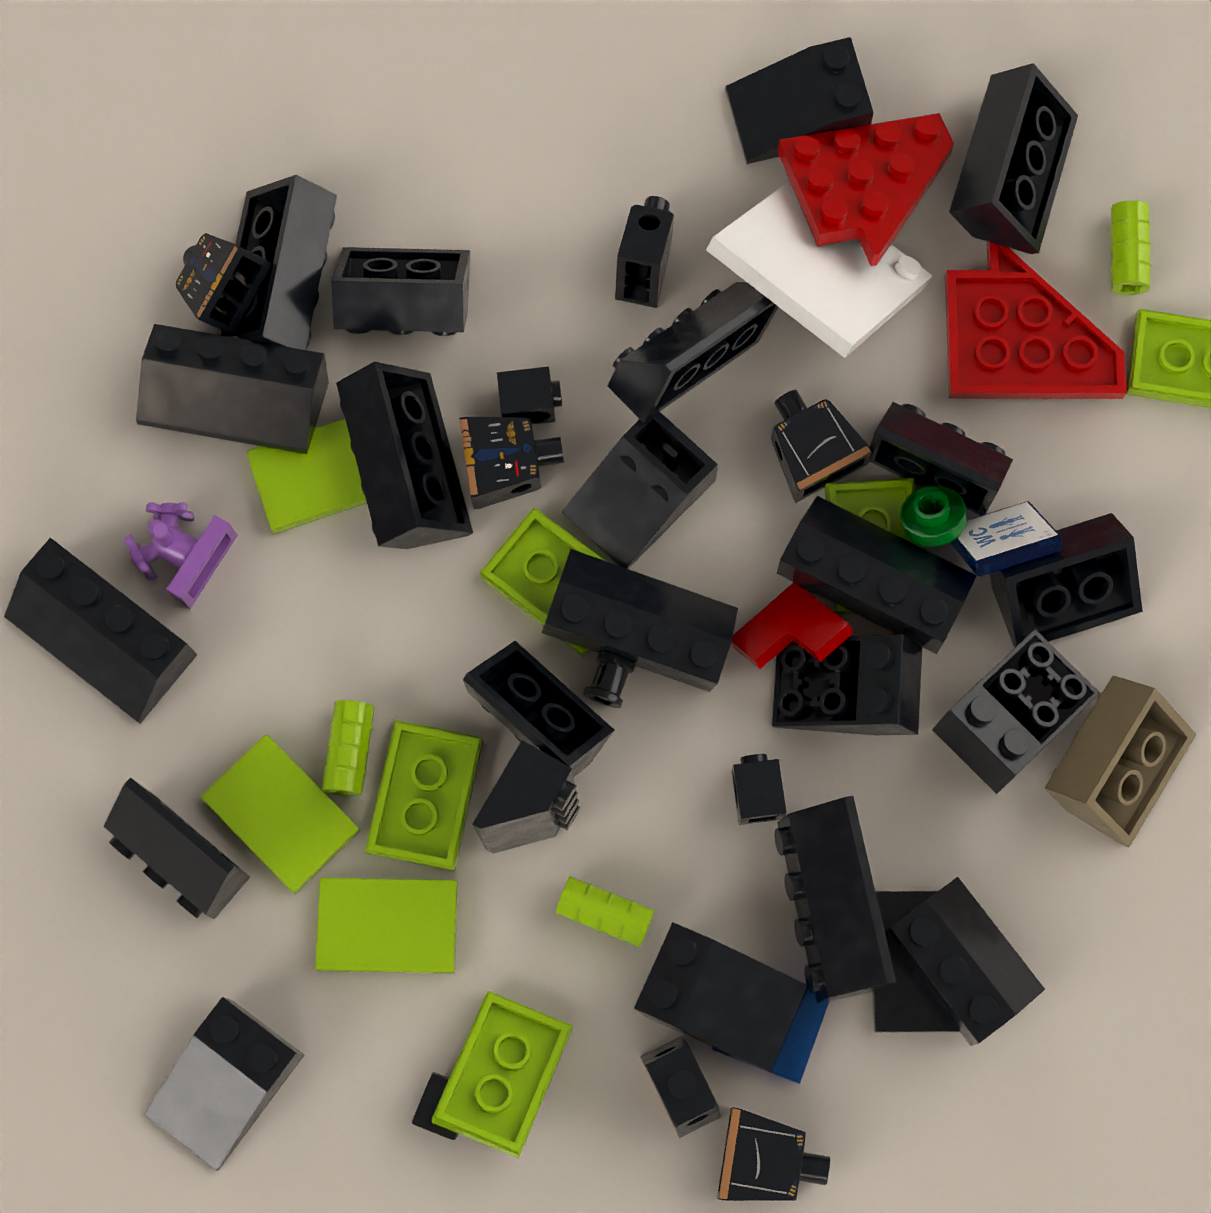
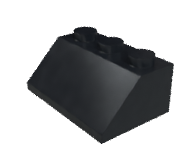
[331,247,470,336]
[869,402,1013,516]
[987,513,1143,648]
[463,641,615,777]
[103,777,250,919]
[885,877,1045,1046]

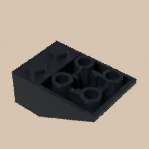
[562,412,718,569]
[932,629,1100,794]
[772,634,922,736]

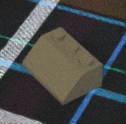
[1044,675,1196,848]

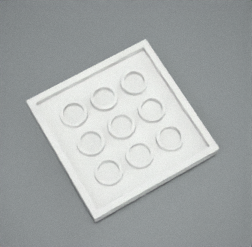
[706,181,932,358]

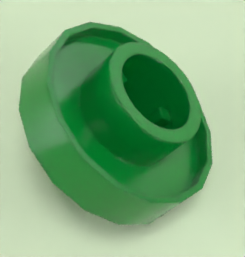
[900,486,967,547]

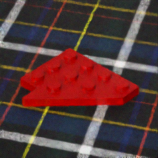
[777,113,954,266]
[945,242,1127,399]

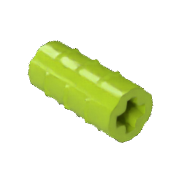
[1109,200,1152,295]
[322,700,375,797]
[555,876,655,948]

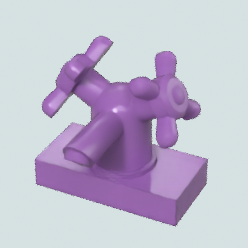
[124,502,238,609]

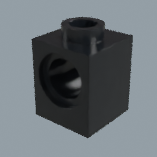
[497,366,562,424]
[731,754,787,825]

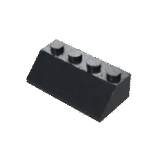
[949,63,1078,254]
[216,175,337,350]
[607,282,779,423]
[136,324,329,454]
[336,361,473,549]
[777,496,977,654]
[4,537,197,724]
[541,549,738,692]
[472,740,580,854]
[774,796,896,1003]

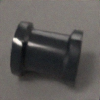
[583,651,636,708]

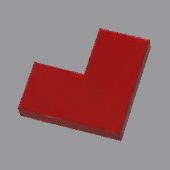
[731,582,854,670]

